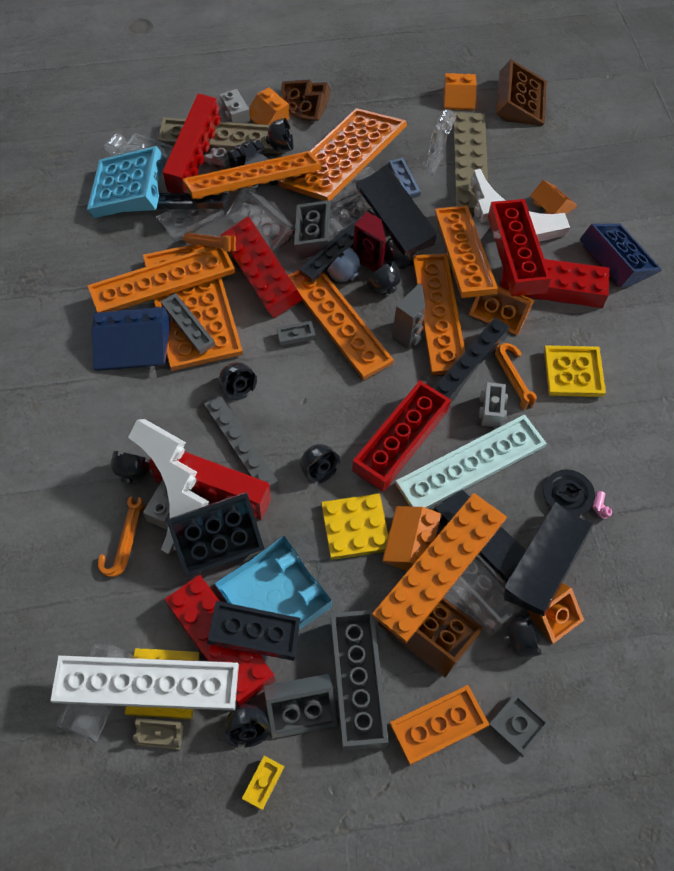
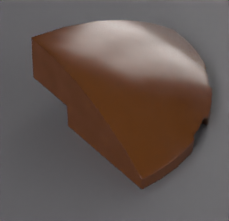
[281,79,331,121]

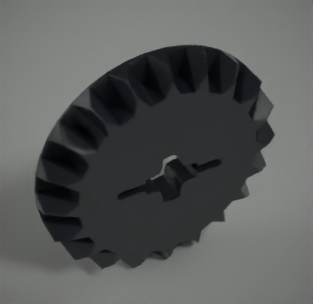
[543,469,595,516]

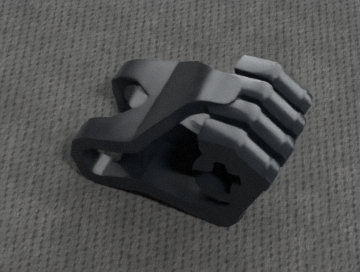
[226,139,278,195]

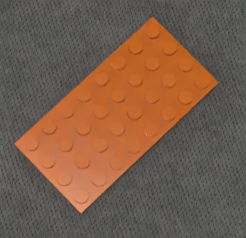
[278,108,407,201]
[143,244,243,371]

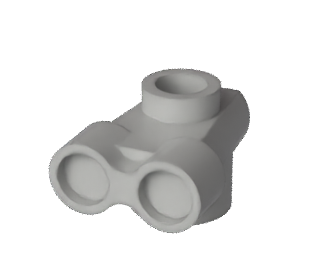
[204,148,230,169]

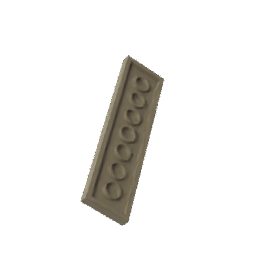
[453,112,488,212]
[158,117,286,155]

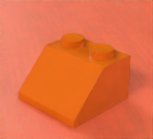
[443,73,477,111]
[249,87,289,125]
[530,180,577,214]
[528,583,584,644]

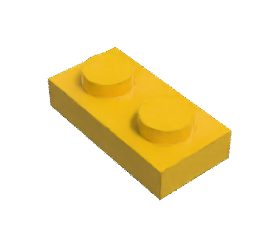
[242,756,284,811]

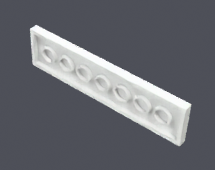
[51,656,239,710]

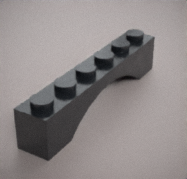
[433,318,510,404]

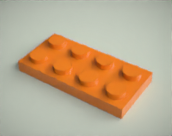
[390,685,489,766]

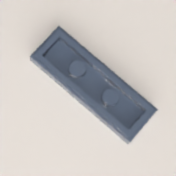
[388,158,421,198]

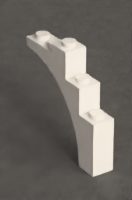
[470,169,570,242]
[128,419,209,554]

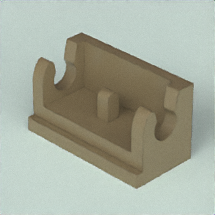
[133,718,184,750]

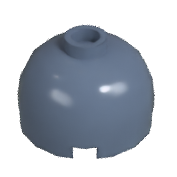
[326,248,360,283]

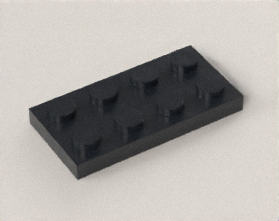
[207,601,301,661]

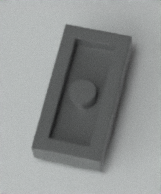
[276,321,315,346]

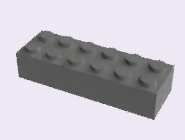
[330,610,389,752]

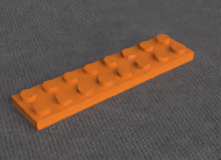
[183,151,321,199]
[435,206,498,298]
[87,247,235,313]
[413,253,465,375]
[288,270,394,380]
[372,493,507,643]

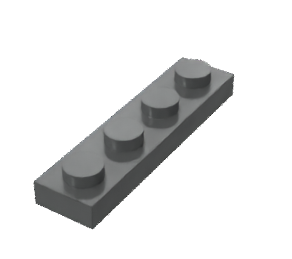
[161,293,216,354]

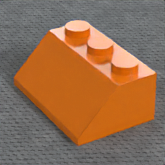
[469,285,534,335]
[382,506,441,571]

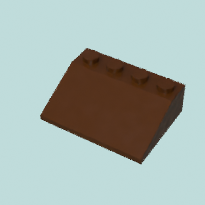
[496,59,547,126]
[377,597,484,678]

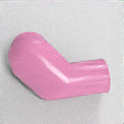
[592,491,612,519]

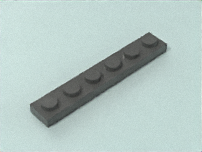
[204,395,278,489]

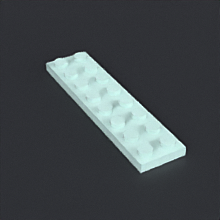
[395,414,547,509]

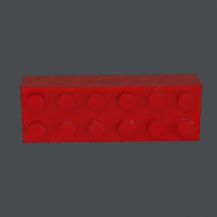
[162,93,221,193]
[488,199,551,297]
[220,216,303,318]
[499,259,609,308]
[352,380,451,492]
[149,451,271,520]
[165,575,275,706]

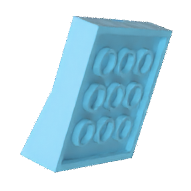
[87,146,166,218]
[215,536,332,656]

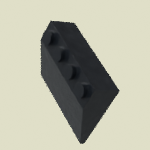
[166,492,265,577]

